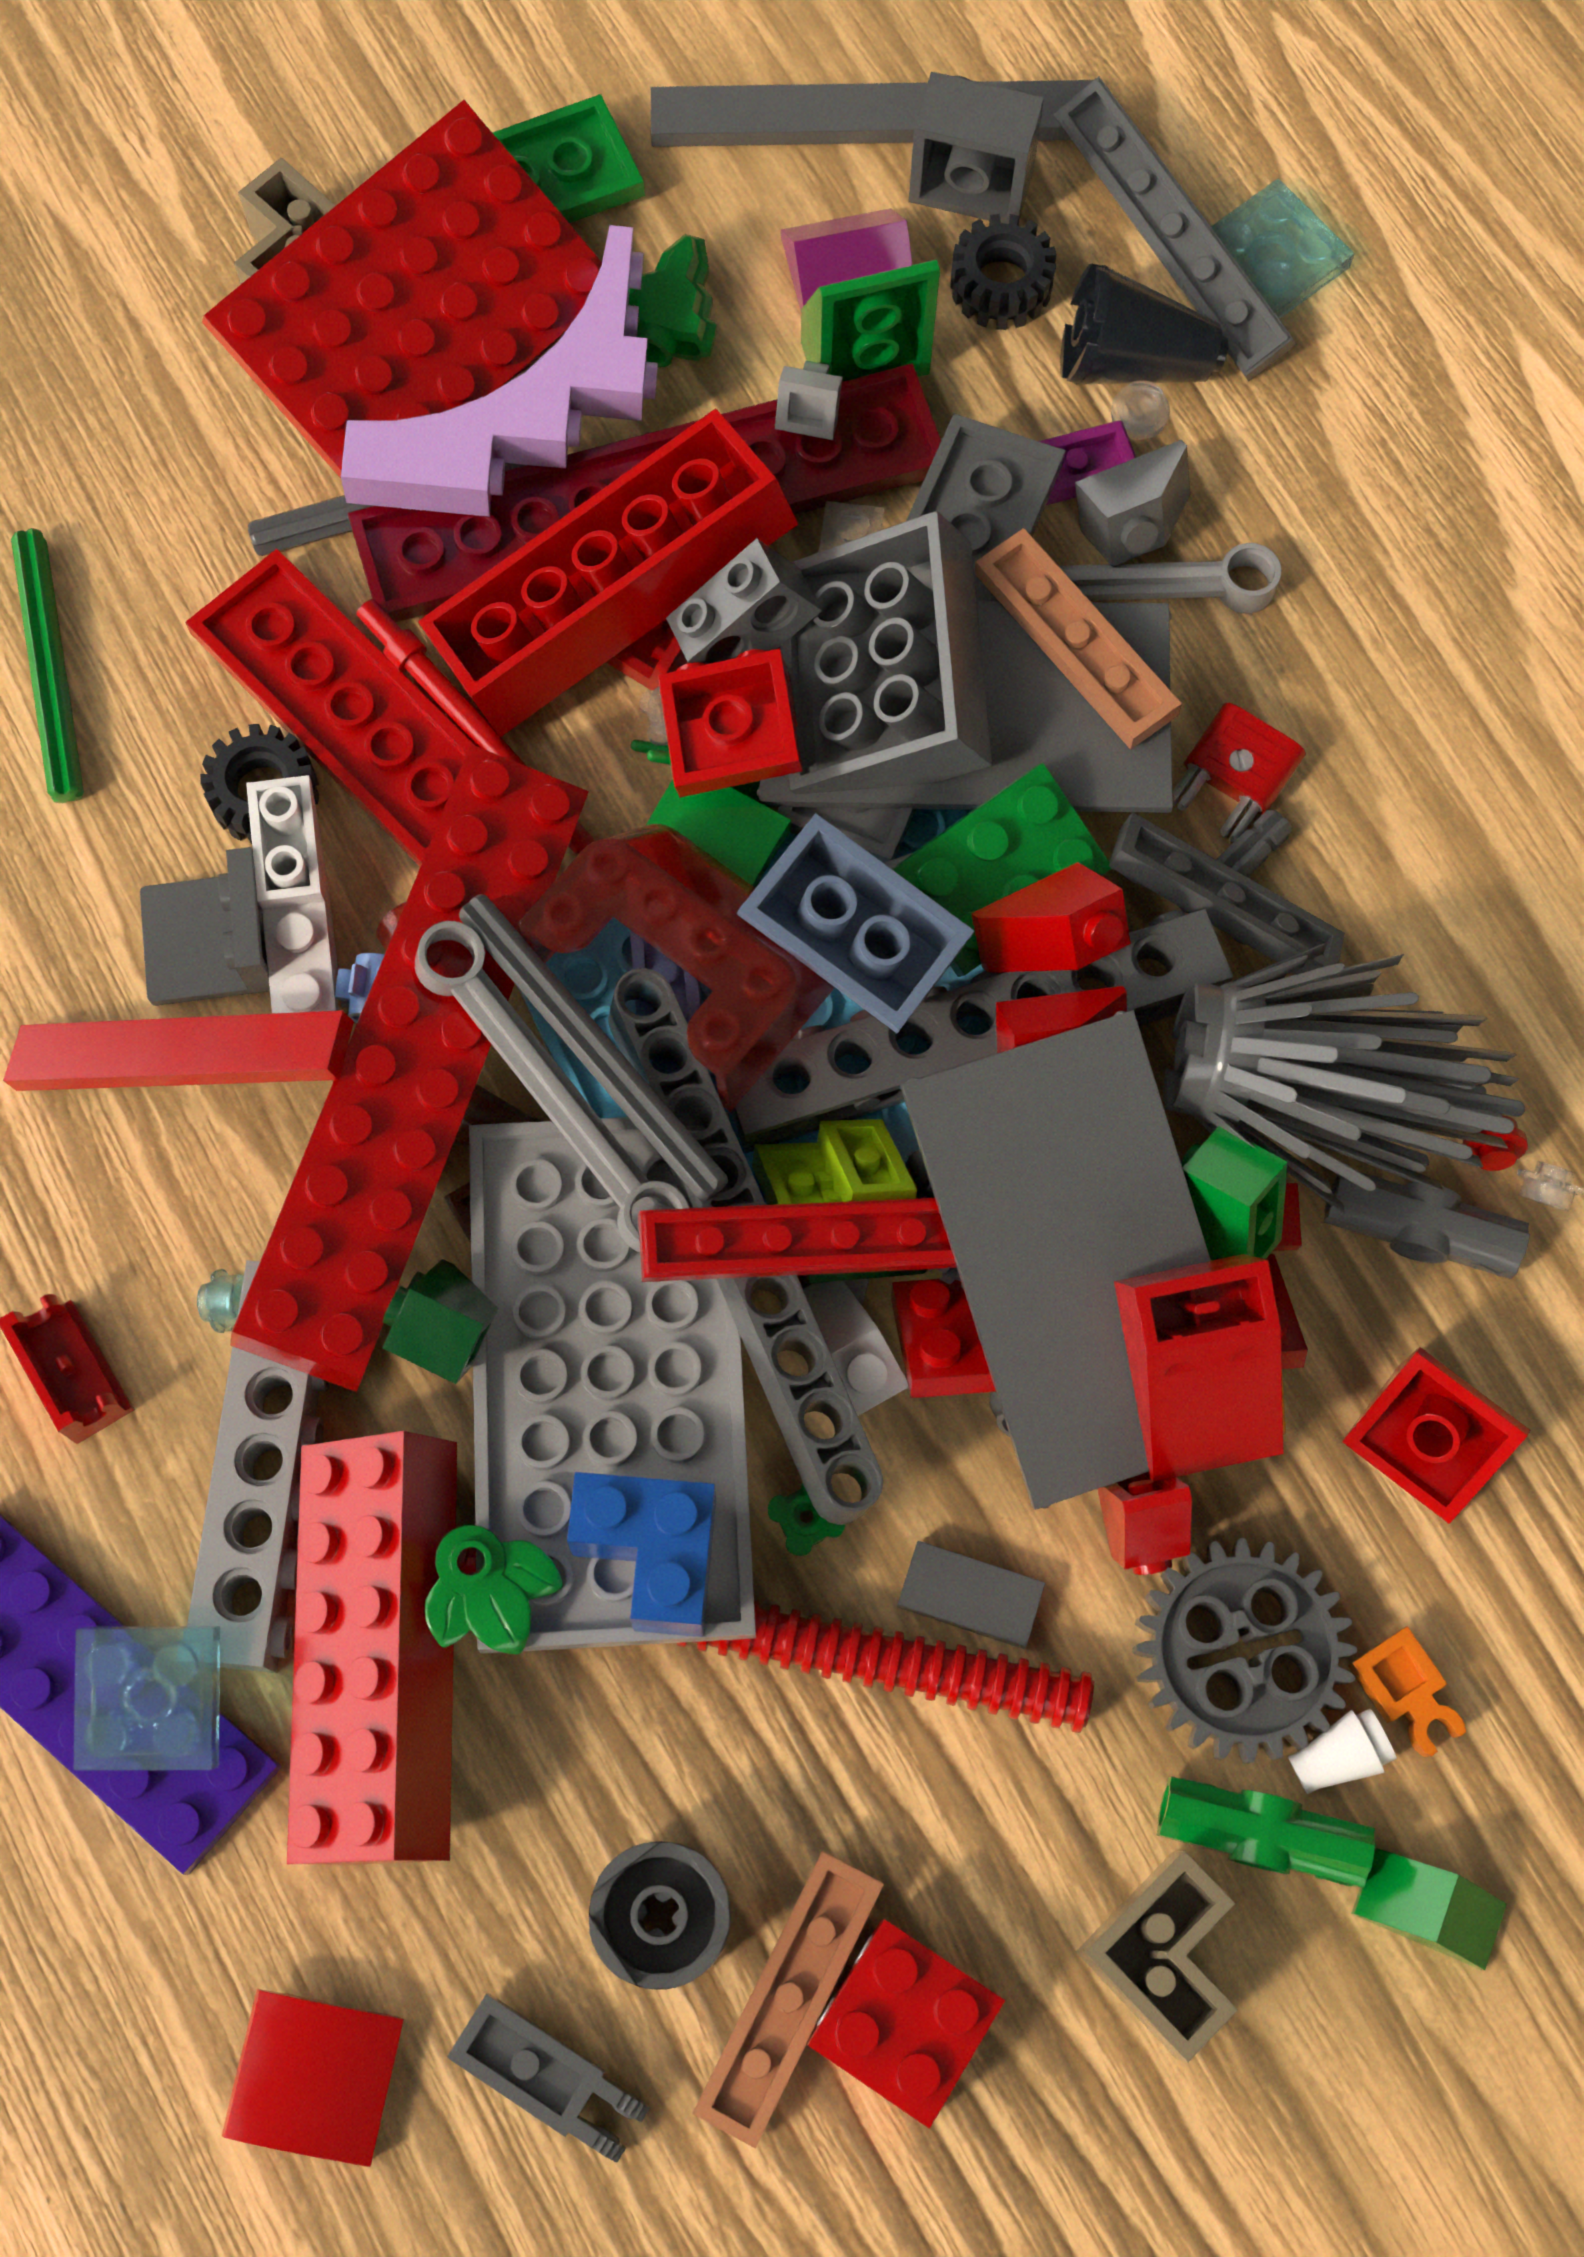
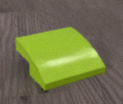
[752,1119,917,1205]

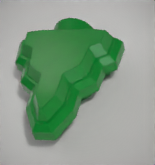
[628,234,717,368]

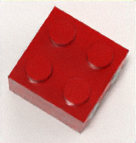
[807,1919,1005,2129]

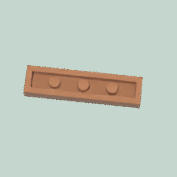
[975,528,1182,750]
[692,1851,884,2149]

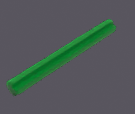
[11,528,84,804]

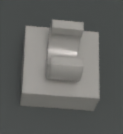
[775,360,842,440]

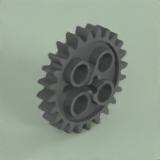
[1133,1538,1357,1764]

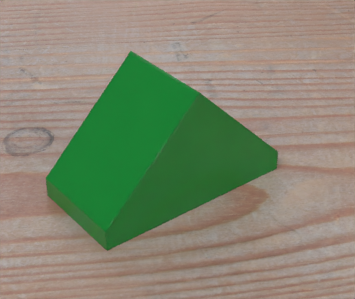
[1351,1848,1507,1970]

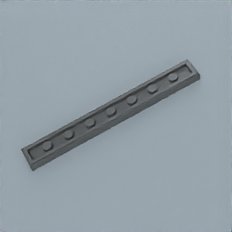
[651,80,1093,147]

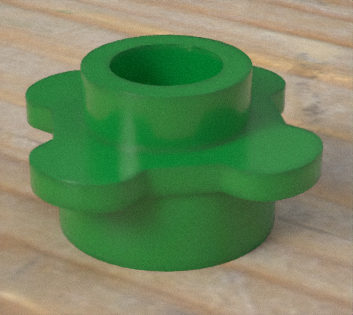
[768,1482,846,1556]

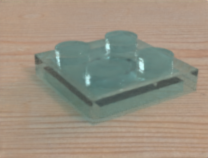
[1211,178,1355,319]
[74,1626,220,1770]

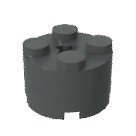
[589,1841,732,1990]

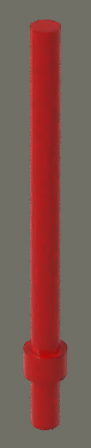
[356,599,615,878]

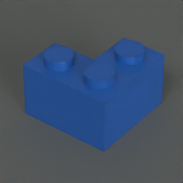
[567,1472,716,1637]

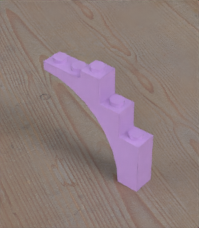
[341,225,658,517]

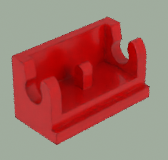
[0,1294,135,1444]

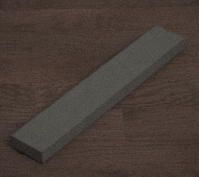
[1054,76,1296,382]

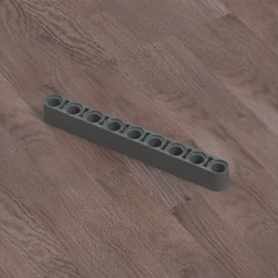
[608,968,884,1525]

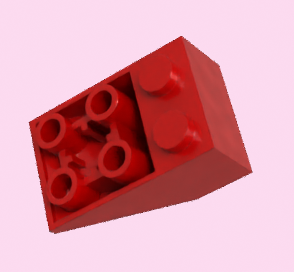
[1114,1254,1284,1482]

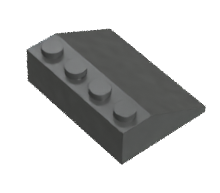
[780,511,992,794]

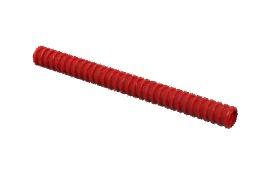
[457,1547,1095,1733]

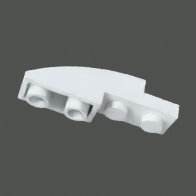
[246,775,339,1014]

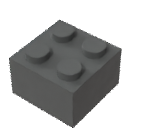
[909,71,1044,224]

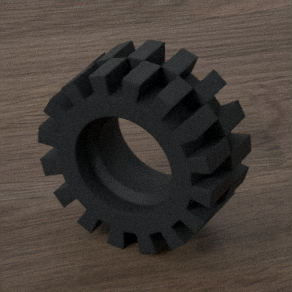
[950,214,1057,330]
[200,724,320,844]

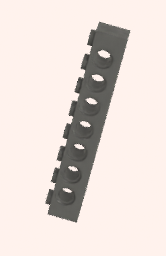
[720,909,1233,1154]

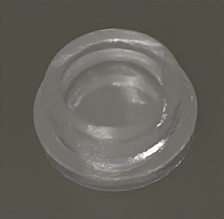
[1111,381,1170,439]

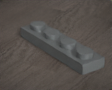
[1109,812,1345,974]

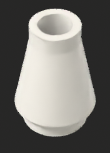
[1288,1708,1397,1795]

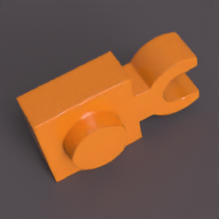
[1347,1626,1466,1758]

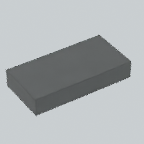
[897,1541,1045,1649]

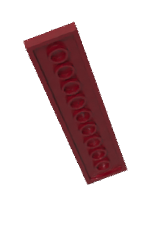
[347,363,941,622]

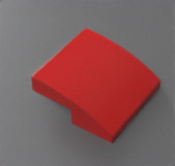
[221,1989,404,2167]

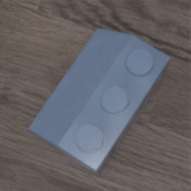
[737,813,974,1033]

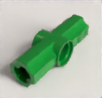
[1156,1776,1376,1888]

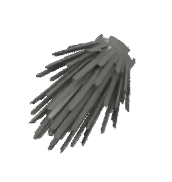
[1163,942,1525,1215]

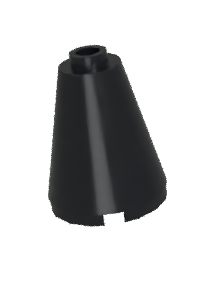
[1060,264,1228,385]

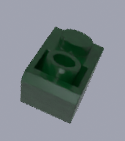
[382,1259,499,1384]

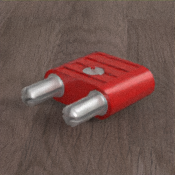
[1172,702,1306,842]

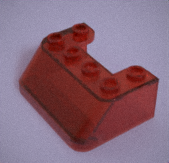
[518,824,835,1112]

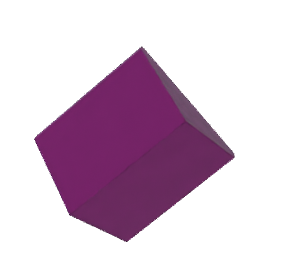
[781,208,913,311]

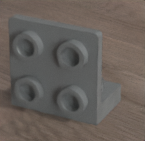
[140,847,270,1006]

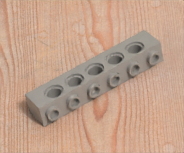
[182,1260,331,1673]

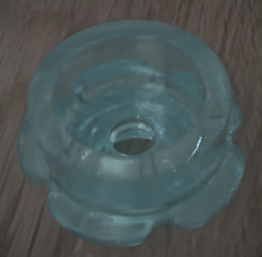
[197,1269,244,1333]

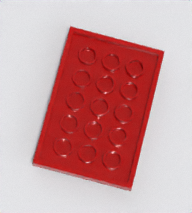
[202,100,602,479]

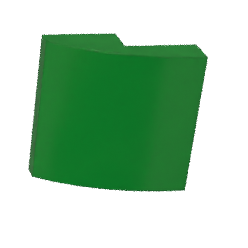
[621,780,791,939]

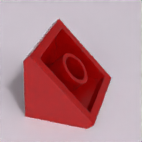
[1342,1347,1530,1524]

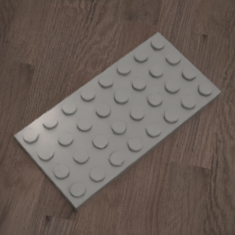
[469,1112,756,1654]

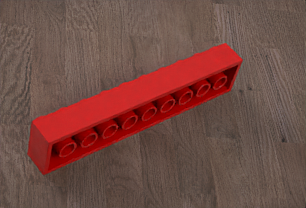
[230,744,589,1392]

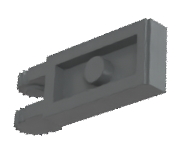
[447,1993,650,2163]

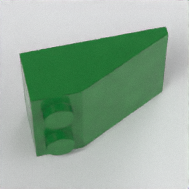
[801,260,940,382]

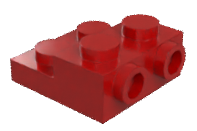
[658,648,803,798]

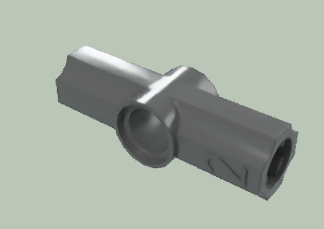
[1324,1172,1530,1279]

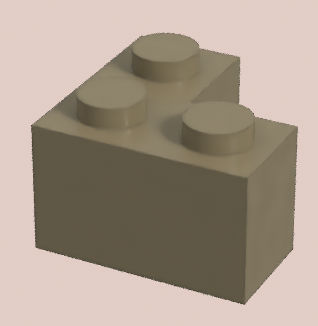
[234,157,336,284]
[1076,1850,1238,2062]

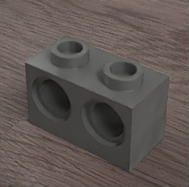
[666,538,822,664]

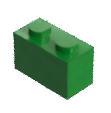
[1181,1126,1288,1261]

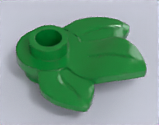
[425,1525,563,1655]

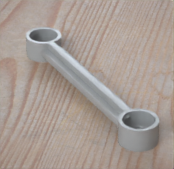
[1059,543,1281,614]
[415,921,689,1252]

